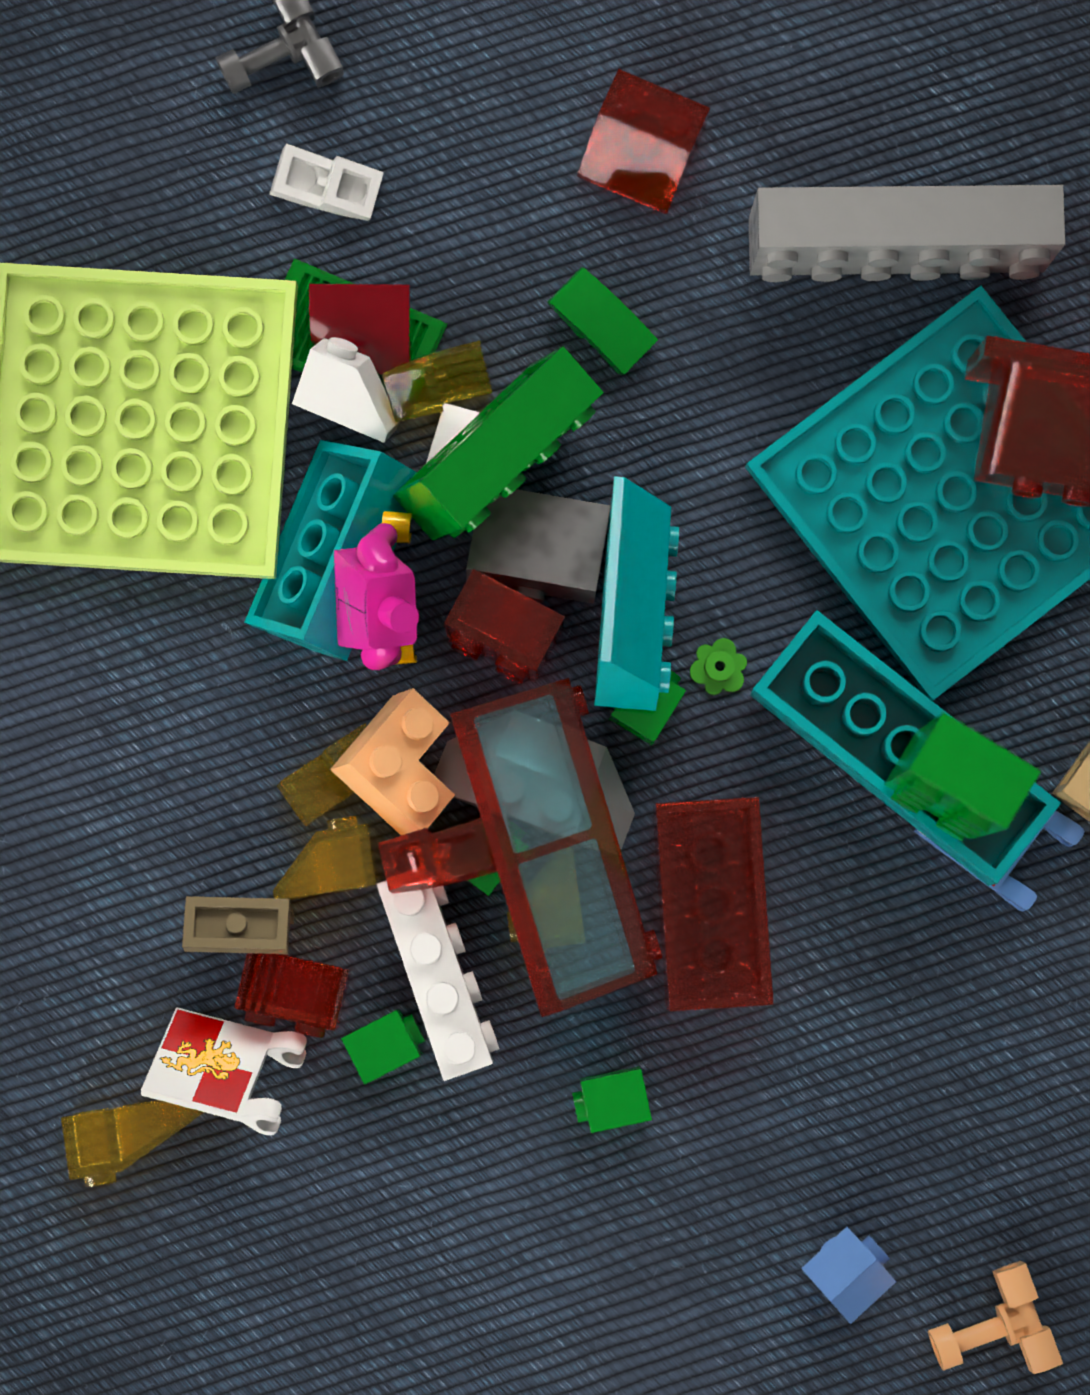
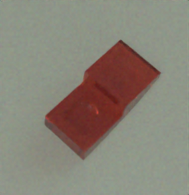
[378,818,497,894]

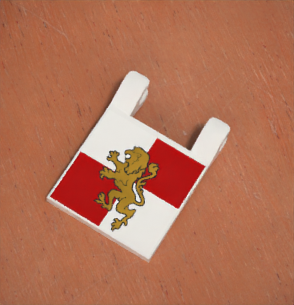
[141,1007,307,1136]

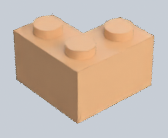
[330,688,455,837]

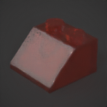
[577,69,710,215]

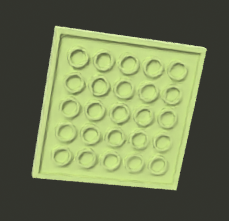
[0,263,298,579]

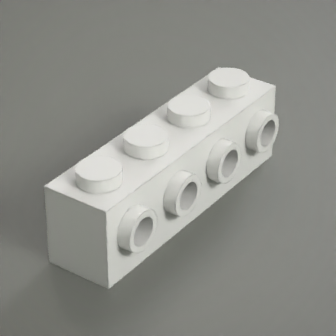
[377,867,499,1081]

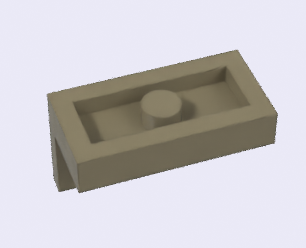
[182,896,294,954]

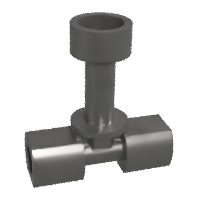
[216,0,344,94]

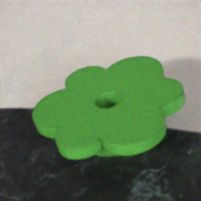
[690,638,747,695]

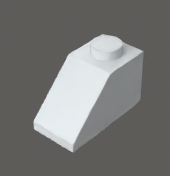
[292,337,399,443]

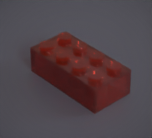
[653,797,774,1011]

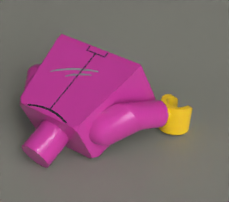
[334,511,419,670]

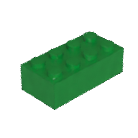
[392,346,604,540]
[884,712,1041,841]

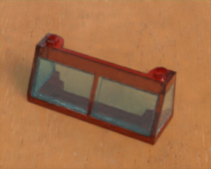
[450,678,663,1017]

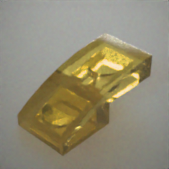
[383,340,492,422]
[277,723,367,827]

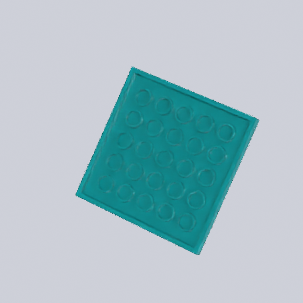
[745,286,1090,701]

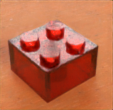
[444,569,565,684]

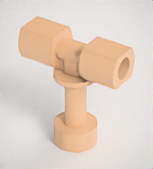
[928,1261,1063,1374]

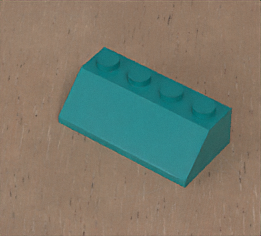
[244,440,416,661]
[594,476,679,711]

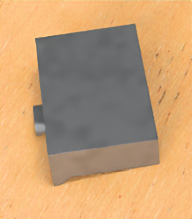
[466,489,610,604]

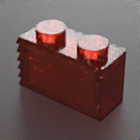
[234,953,352,1038]

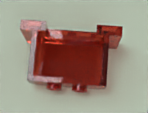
[965,335,1090,507]

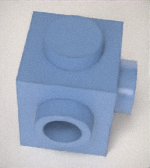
[801,1227,896,1324]

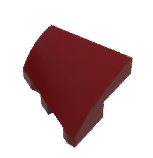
[309,284,411,388]

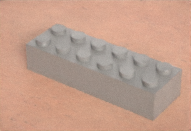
[748,185,1065,282]

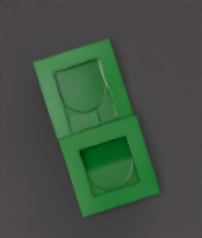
[547,267,658,375]

